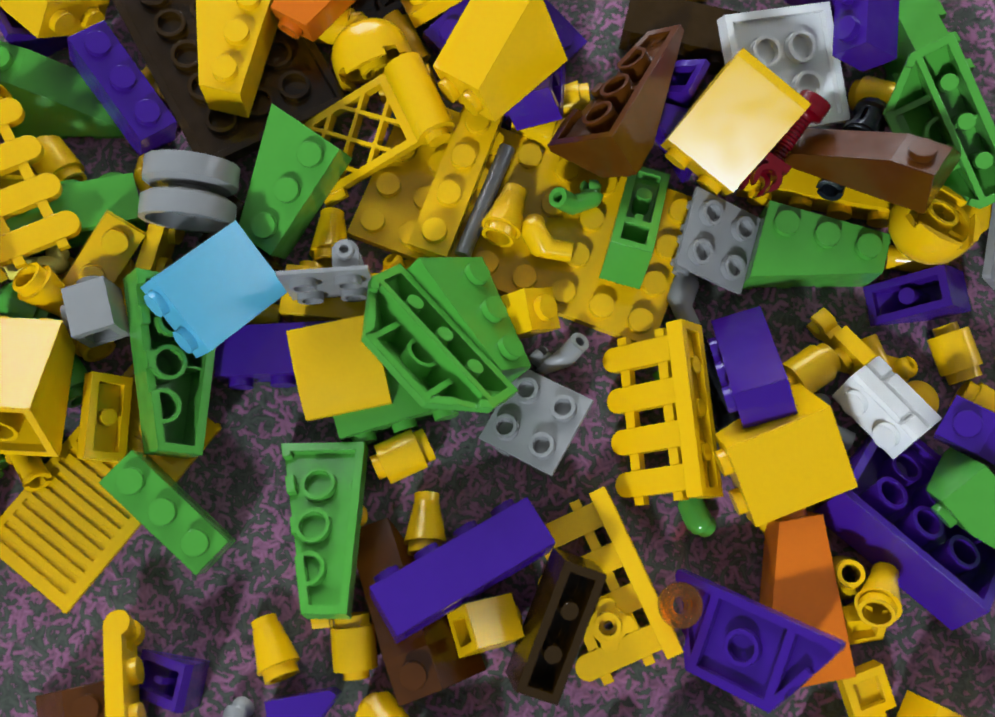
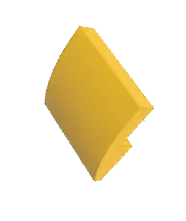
[286,315,392,422]

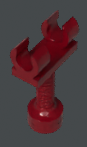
[739,90,831,199]

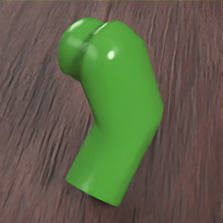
[549,179,604,215]
[678,498,717,537]

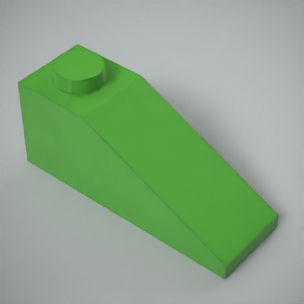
[599,166,670,289]

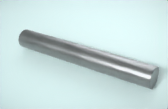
[455,143,515,257]

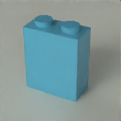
[140,220,287,358]

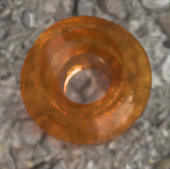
[658,582,703,629]

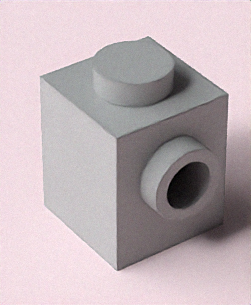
[60,275,130,348]

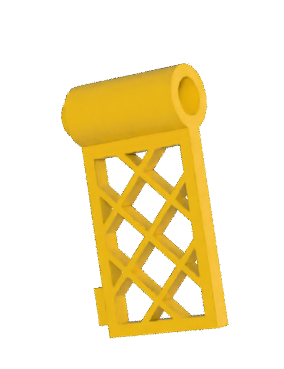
[304,52,455,207]

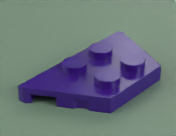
[675,569,847,713]

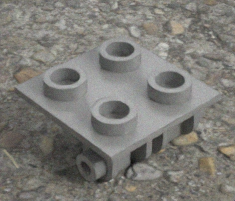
[670,186,761,295]
[276,239,372,305]
[479,369,594,477]

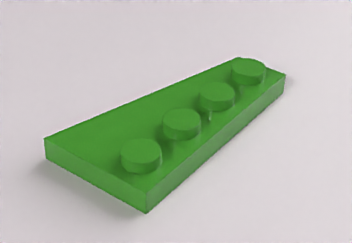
[281,442,369,619]

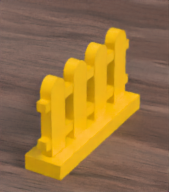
[0,98,82,283]
[603,319,723,506]
[538,486,684,686]

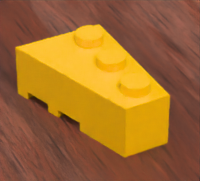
[196,0,278,118]

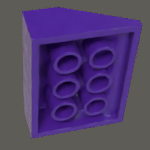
[812,435,995,631]

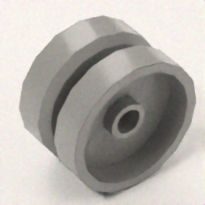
[138,149,240,233]

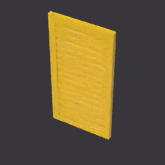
[0,363,222,614]

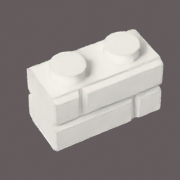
[832,356,942,460]

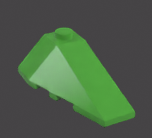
[0,41,125,139]
[926,447,995,549]

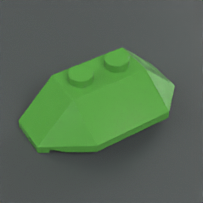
[883,32,995,209]
[361,264,519,413]

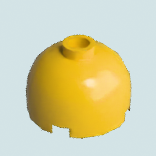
[331,15,412,92]
[888,185,982,265]

